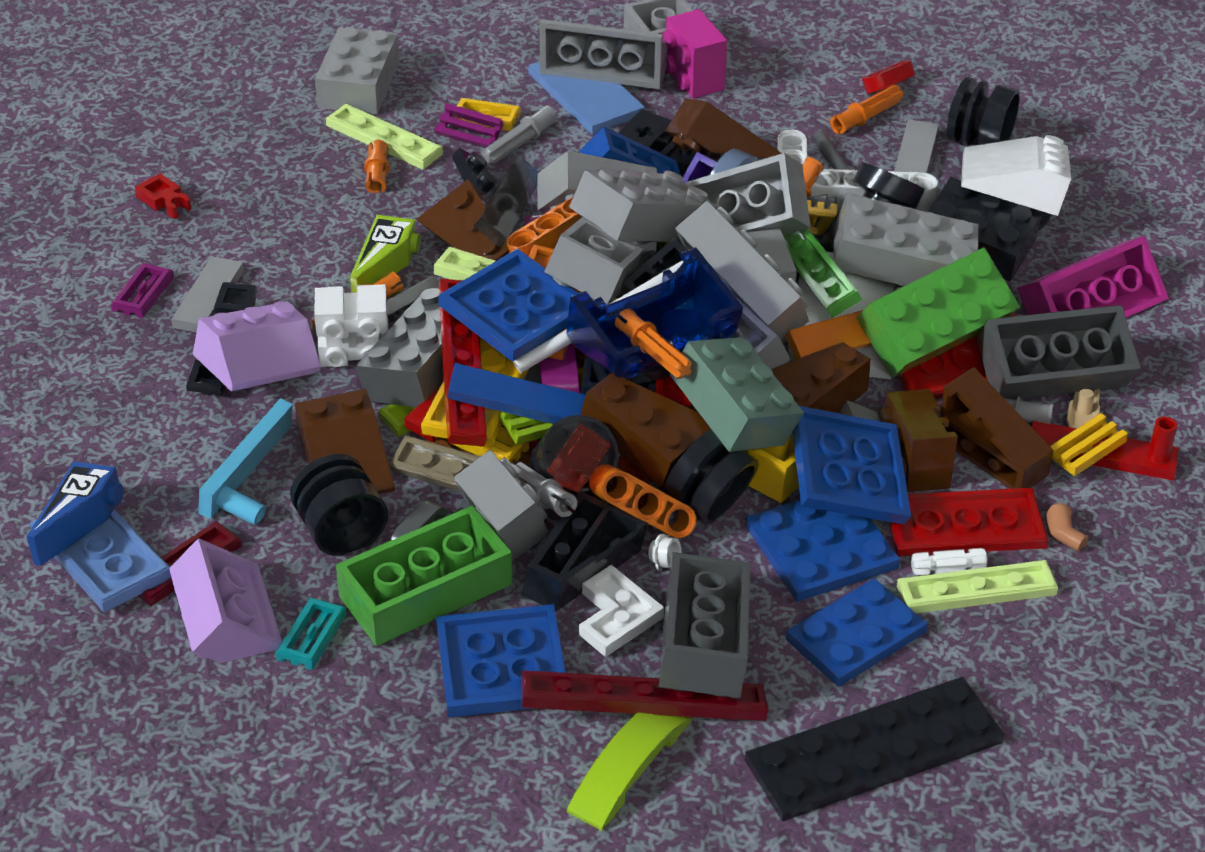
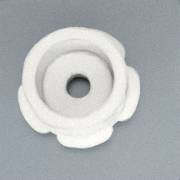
[648,533,681,571]

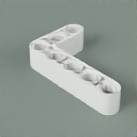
[777,130,938,212]

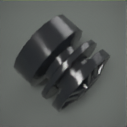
[947,77,1020,146]
[838,162,925,214]
[529,415,619,506]
[290,454,388,556]

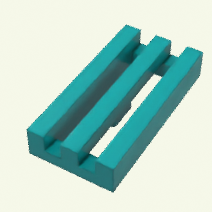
[276,597,346,671]

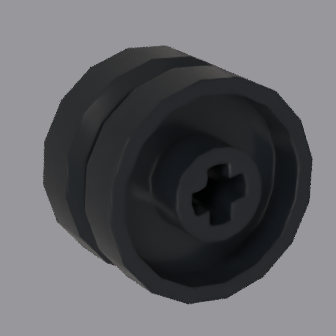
[664,429,759,525]

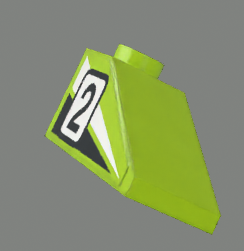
[350,215,421,293]

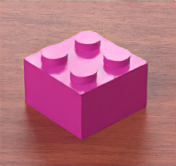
[663,9,727,99]

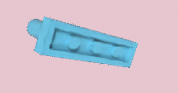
[198,398,293,526]

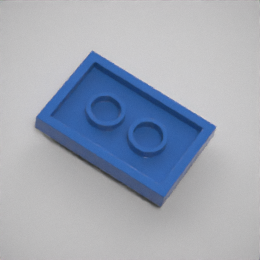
[786,578,928,687]

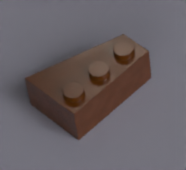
[771,342,871,413]

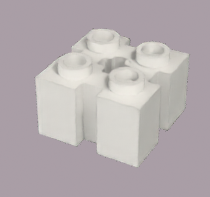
[314,284,389,367]

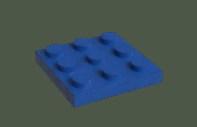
[439,248,592,362]
[792,406,911,524]
[745,499,900,602]
[436,604,566,718]

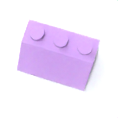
[193,301,321,392]
[169,538,282,663]

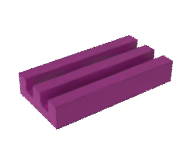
[434,103,504,148]
[111,263,174,319]

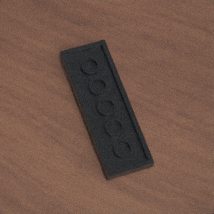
[745,676,1004,822]

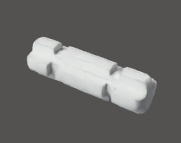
[911,548,987,576]

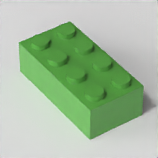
[857,247,1020,378]
[336,505,513,646]

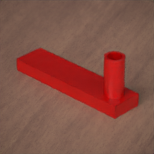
[1032,416,1179,481]

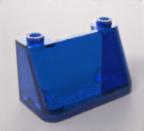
[566,247,743,378]

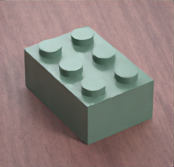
[670,337,804,452]

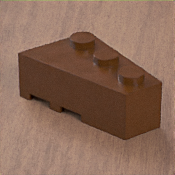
[416,179,510,261]
[940,367,1053,489]
[580,373,711,488]
[879,389,958,492]

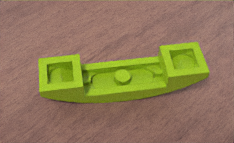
[567,713,692,831]

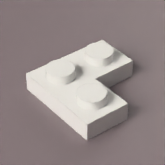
[579,565,664,657]

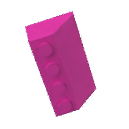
[1017,236,1169,318]

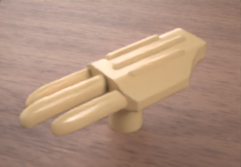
[1066,389,1101,428]

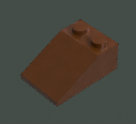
[665,98,783,158]
[295,388,395,494]

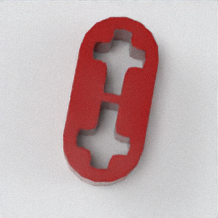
[862,60,916,93]

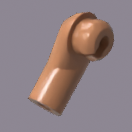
[1046,503,1089,552]

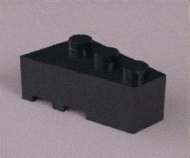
[522,491,648,612]

